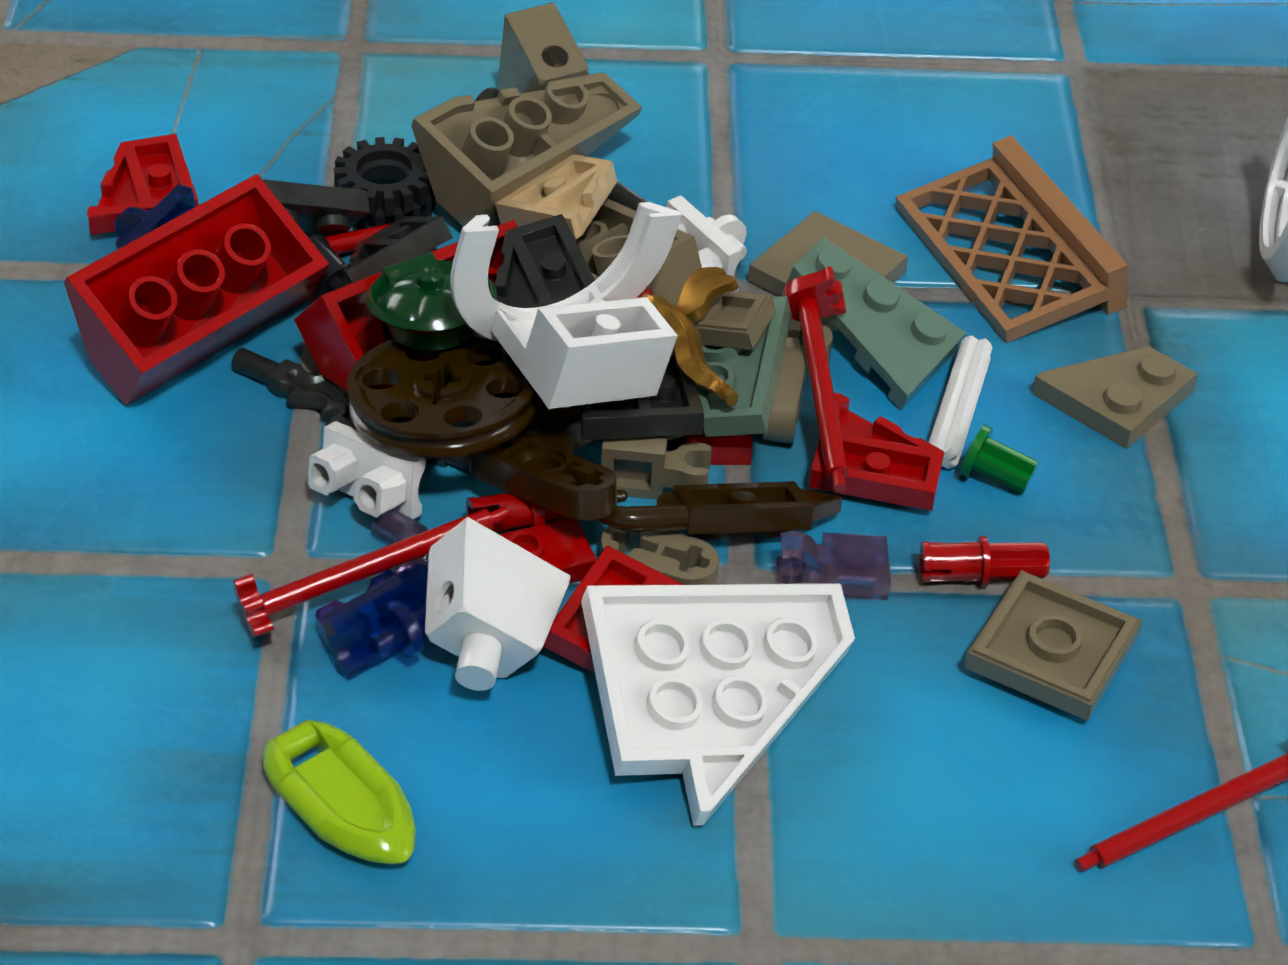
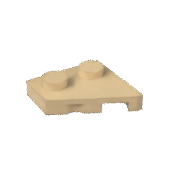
[495,154,617,240]

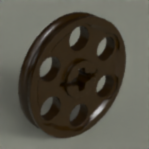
[347,332,539,458]

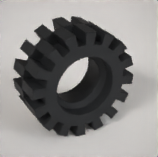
[334,137,436,230]

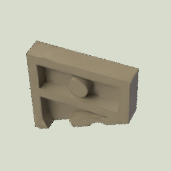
[1032,346,1198,449]

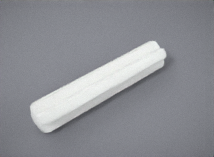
[929,335,993,470]

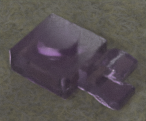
[776,531,891,600]

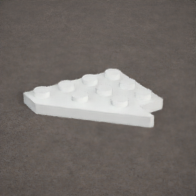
[581,584,855,826]

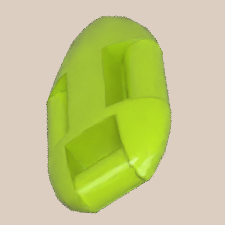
[262,720,416,864]

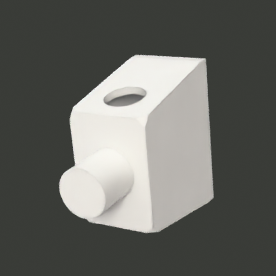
[425,517,570,691]

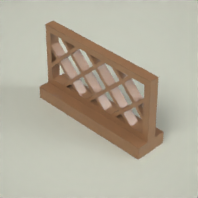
[896,135,1128,343]

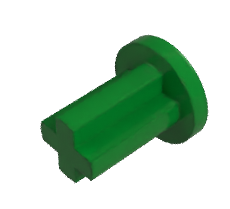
[959,424,1039,494]

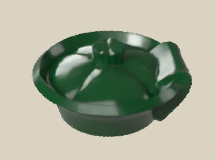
[366,251,497,351]

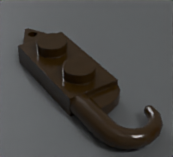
[597,481,842,540]

